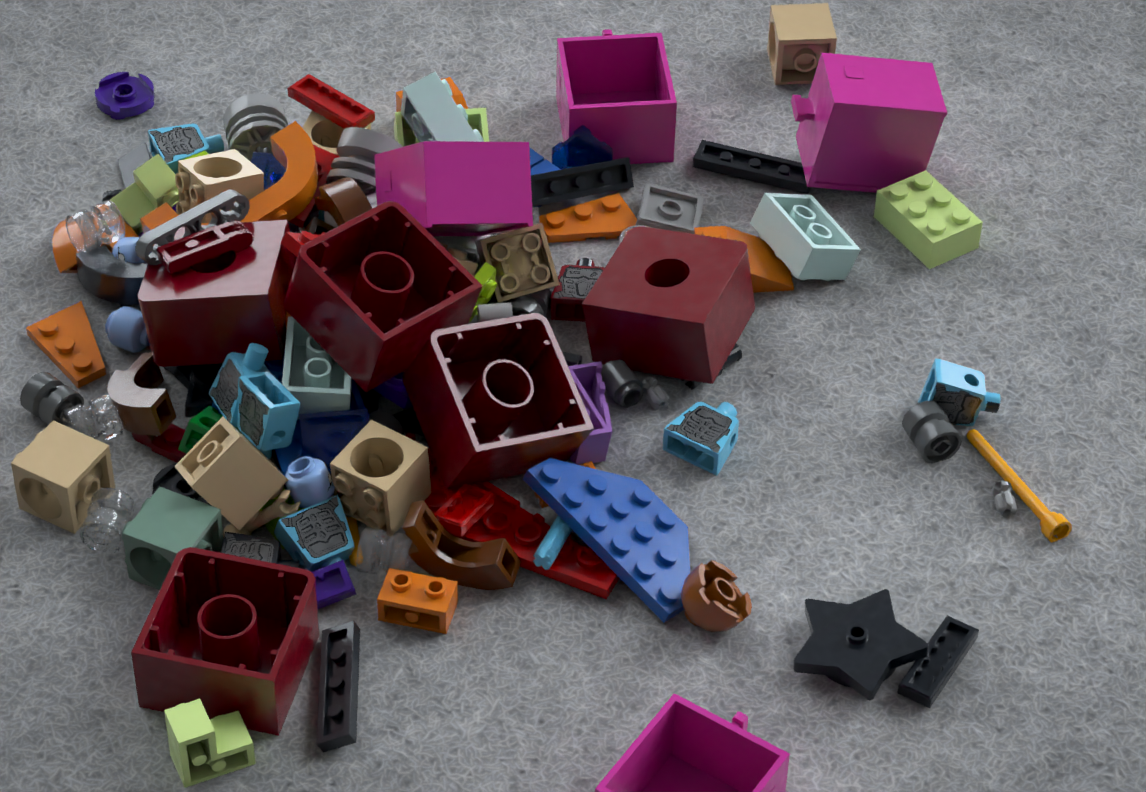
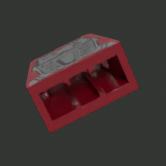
[551,258,604,322]

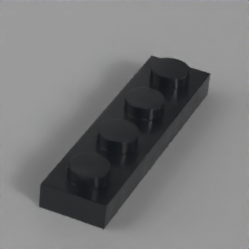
[693,140,811,194]
[531,157,634,207]
[316,620,360,753]

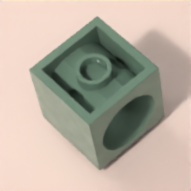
[122,486,224,590]

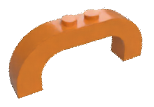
[140,121,318,246]

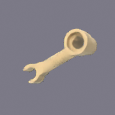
[223,490,301,538]

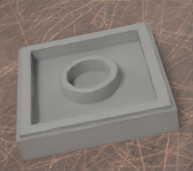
[636,183,704,234]

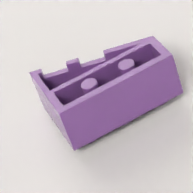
[568,361,612,465]

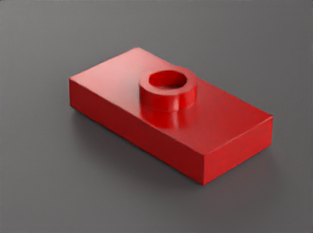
[434,484,495,537]

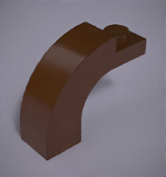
[314,177,373,226]
[107,353,177,436]
[402,500,521,590]

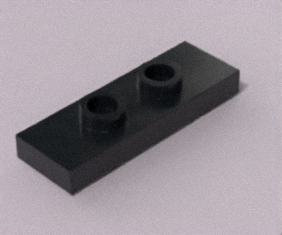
[897,615,979,708]

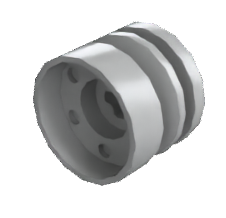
[223,93,288,172]
[326,127,403,196]

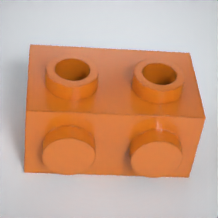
[377,568,458,634]

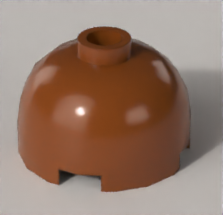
[681,560,752,632]

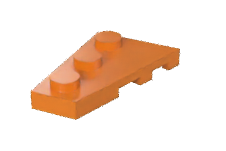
[535,193,637,243]
[26,301,106,388]

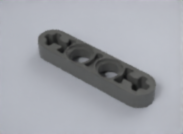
[135,189,250,265]

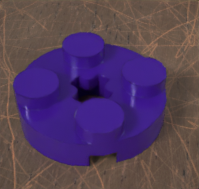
[94,72,155,120]

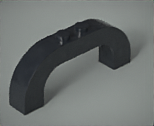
[76,245,148,305]

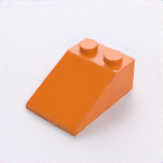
[694,226,794,293]

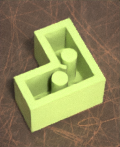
[110,154,179,235]
[164,699,256,788]

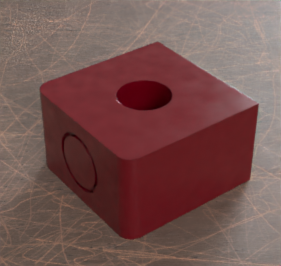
[284,201,482,392]
[138,220,296,367]
[582,226,755,384]
[402,313,594,490]
[131,547,319,736]

